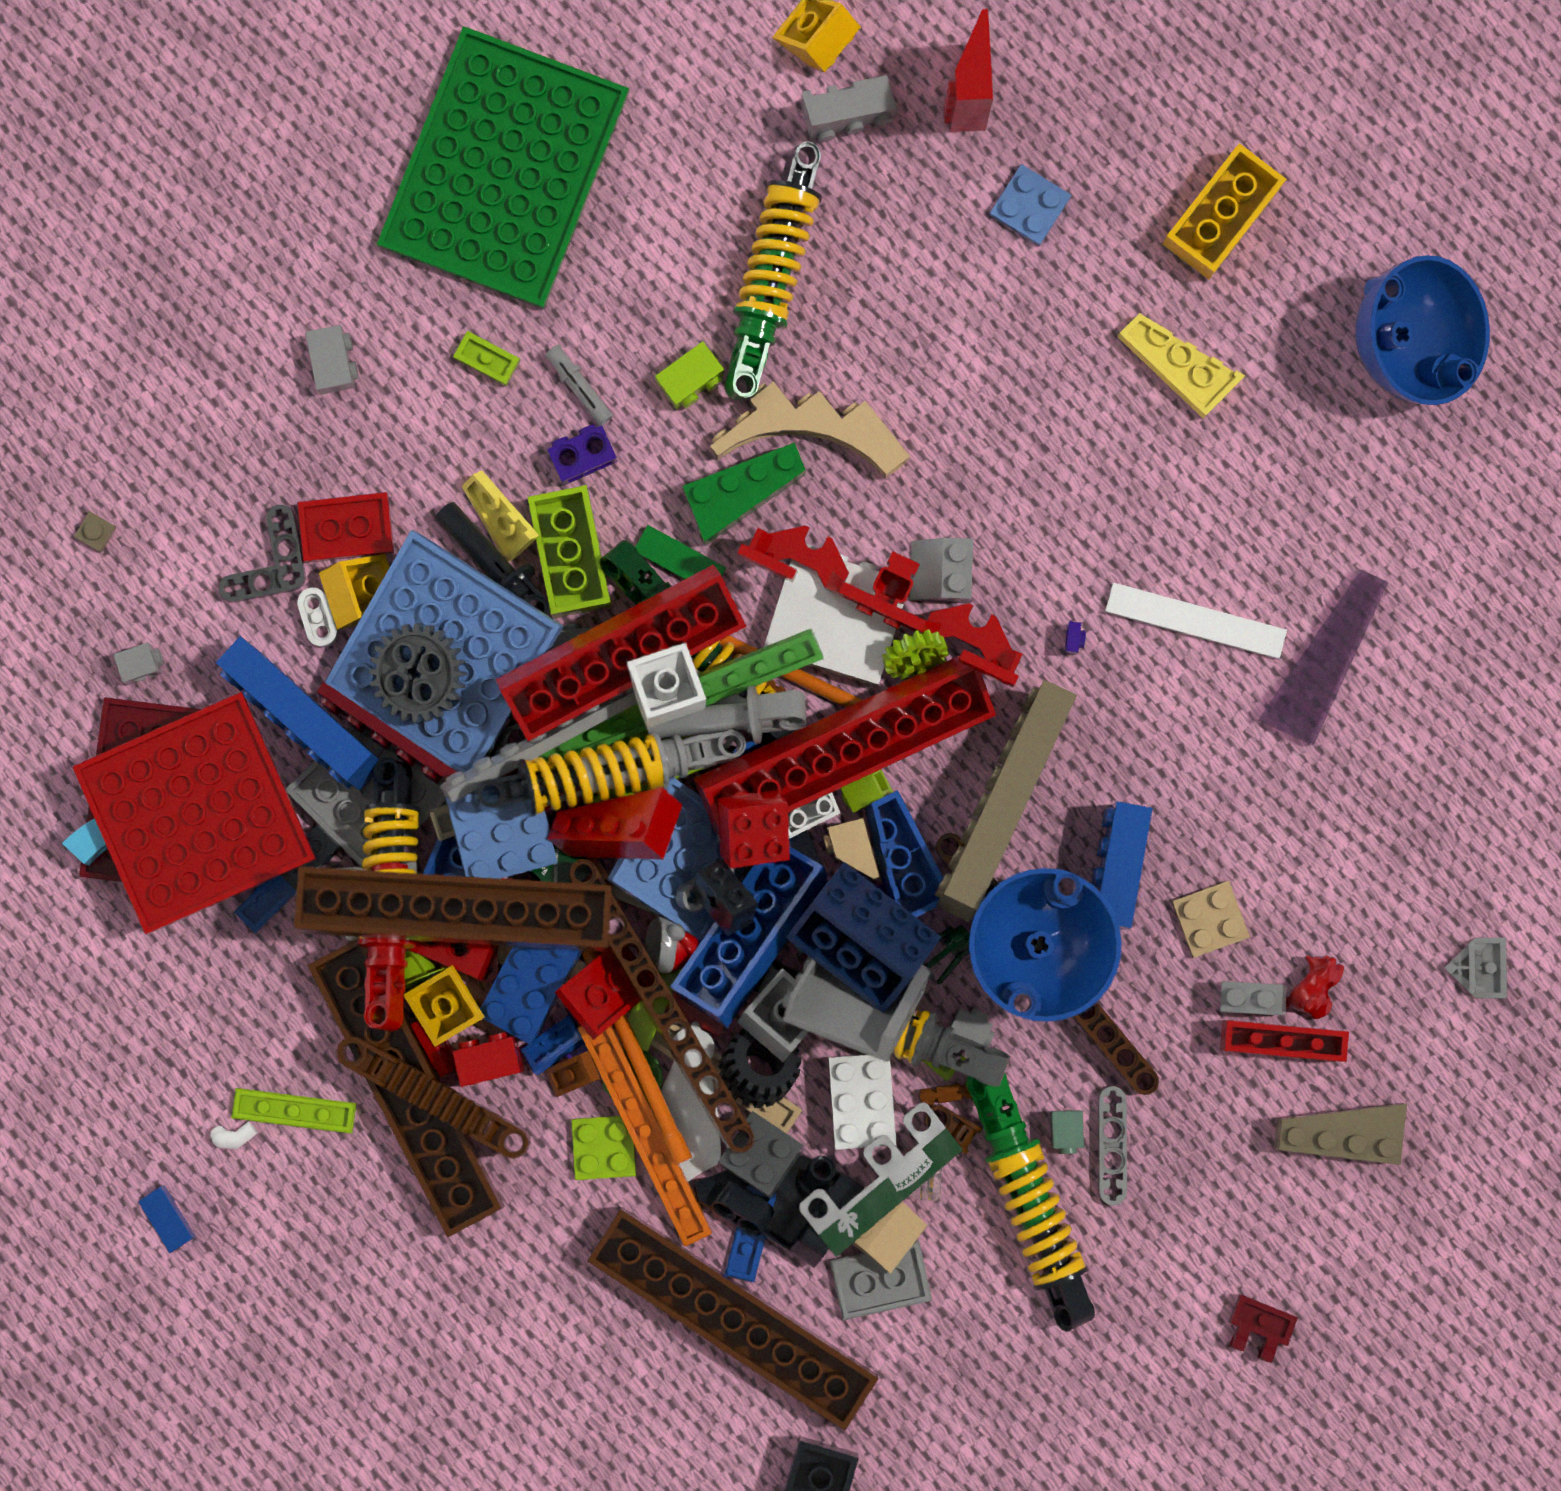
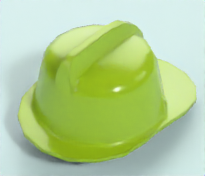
[394,951,448,992]

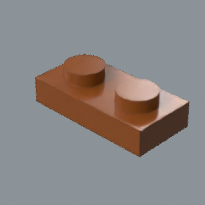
[545,1051,600,1098]

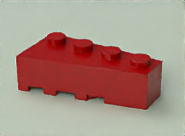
[547,787,682,860]

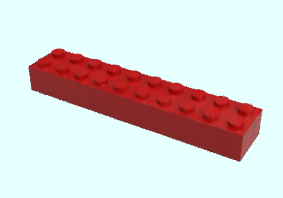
[694,655,996,836]

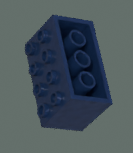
[786,862,942,1014]

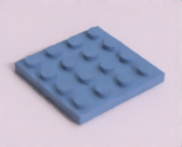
[607,777,745,943]

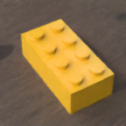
[1162,143,1286,280]

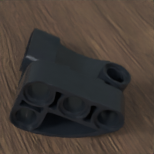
[694,1155,865,1268]

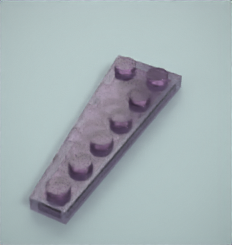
[1258,569,1388,745]

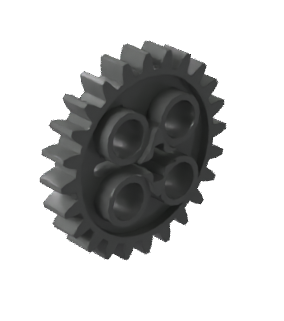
[369,623,467,723]

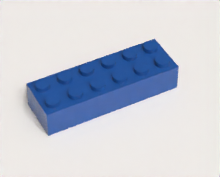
[216,636,380,791]
[670,846,830,1028]

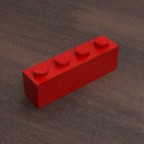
[1220,1020,1349,1062]

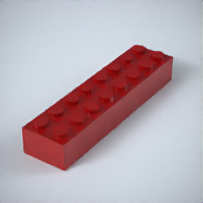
[495,565,747,742]

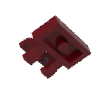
[1229,1294,1298,1363]

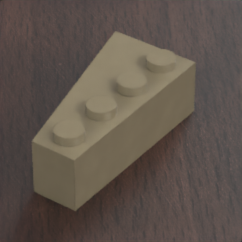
[1274,1103,1407,1165]

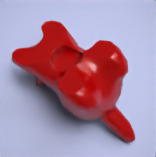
[1286,955,1344,1020]

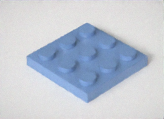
[445,788,557,879]

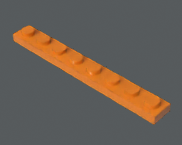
[578,1025,713,1247]

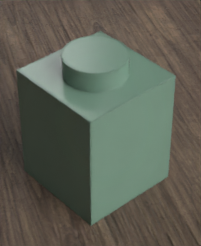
[1050,1110,1084,1154]

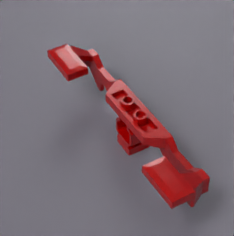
[737,525,1023,687]

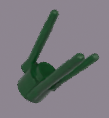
[924,925,970,985]

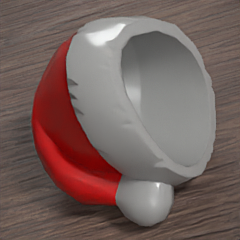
[645,917,699,974]

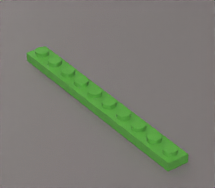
[538,628,824,763]

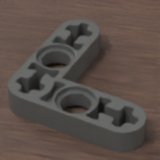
[219,505,306,602]

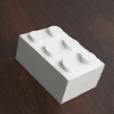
[828,1054,896,1150]

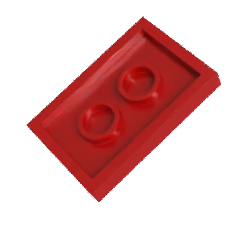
[297,492,394,563]
[554,946,654,1040]

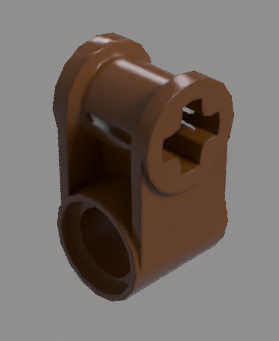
[923,1104,983,1155]

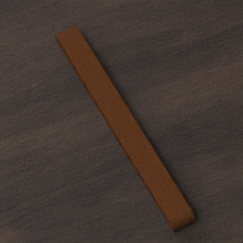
[935,833,1159,1095]
[569,859,754,1154]

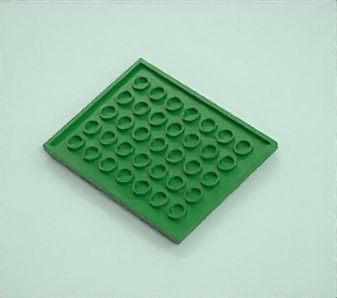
[377,26,630,309]

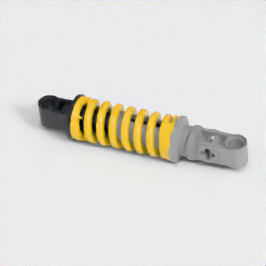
[474,730,746,817]

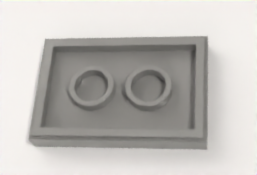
[830,1240,932,1321]

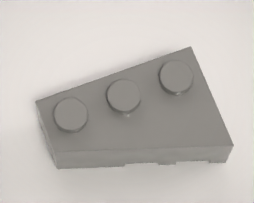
[801,75,897,143]

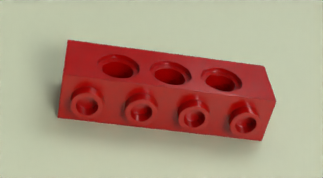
[408,940,498,980]

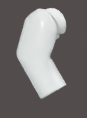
[210,1121,258,1150]

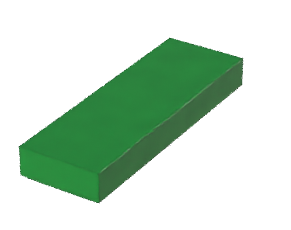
[635,525,726,580]

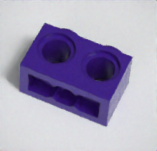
[547,424,618,486]

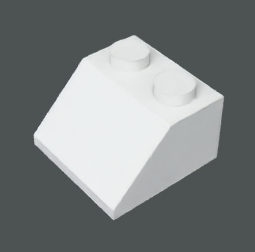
[627,643,706,728]

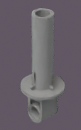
[648,685,806,744]

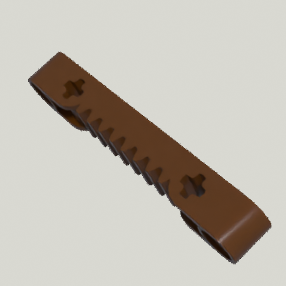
[336,1037,531,1159]

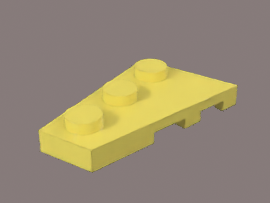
[461,471,539,562]

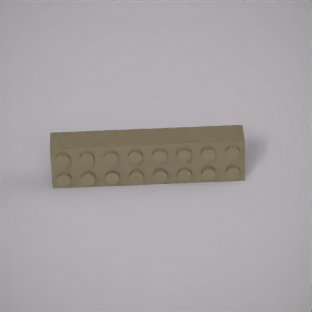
[935,679,1077,922]

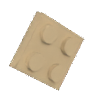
[1171,881,1250,958]

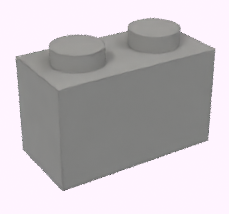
[305,325,359,395]
[1220,981,1287,1016]

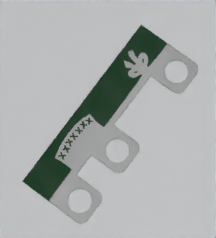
[799,1103,963,1257]

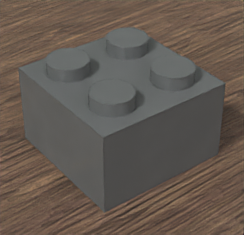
[718,1111,804,1199]

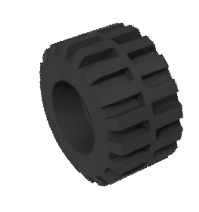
[718,1028,802,1108]

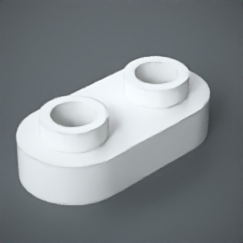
[297,588,338,647]

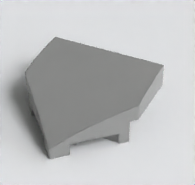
[1445,938,1507,998]

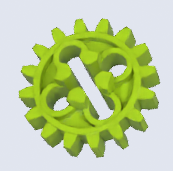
[882,630,949,680]

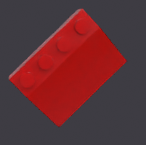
[943,9,993,132]

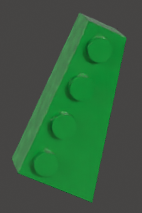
[683,442,806,546]

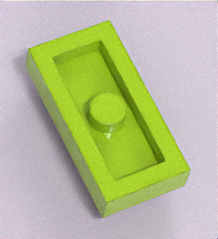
[453,331,521,387]

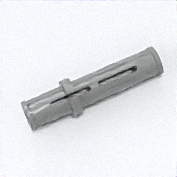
[545,344,614,426]

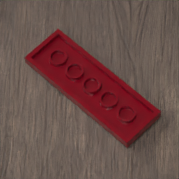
[316,681,457,784]

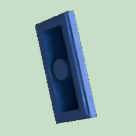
[138,1185,196,1253]

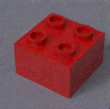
[718,790,790,868]
[452,1032,525,1087]

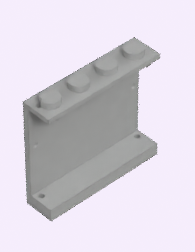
[782,956,932,1062]

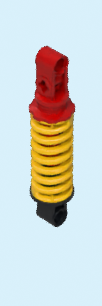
[357,757,421,1032]

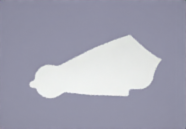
[661,1021,721,1181]

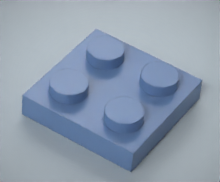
[989,164,1072,246]

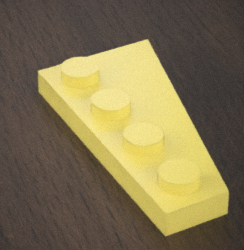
[1117,313,1245,419]

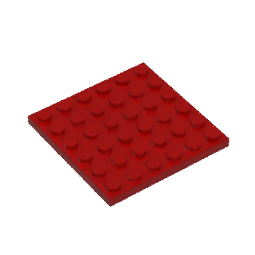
[72,692,316,935]

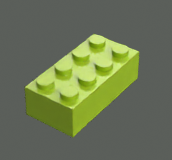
[527,485,612,619]

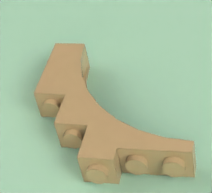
[710,382,910,479]

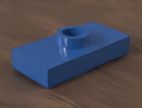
[234,876,297,933]
[520,1015,585,1076]

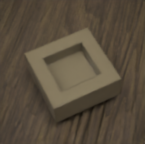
[74,511,117,553]

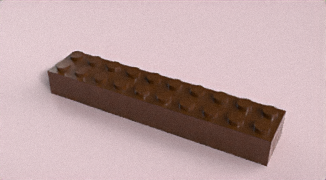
[294,866,612,952]
[307,938,505,1238]
[587,1207,879,1431]

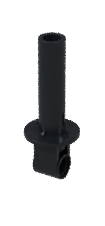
[435,502,549,616]

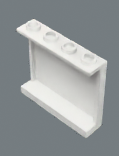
[764,544,904,687]

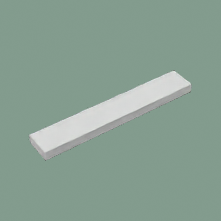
[1105,582,1287,659]

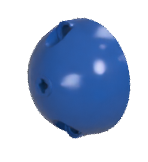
[1355,255,1490,405]
[969,868,1122,1022]

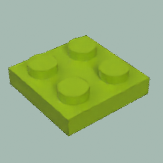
[572,1116,636,1180]

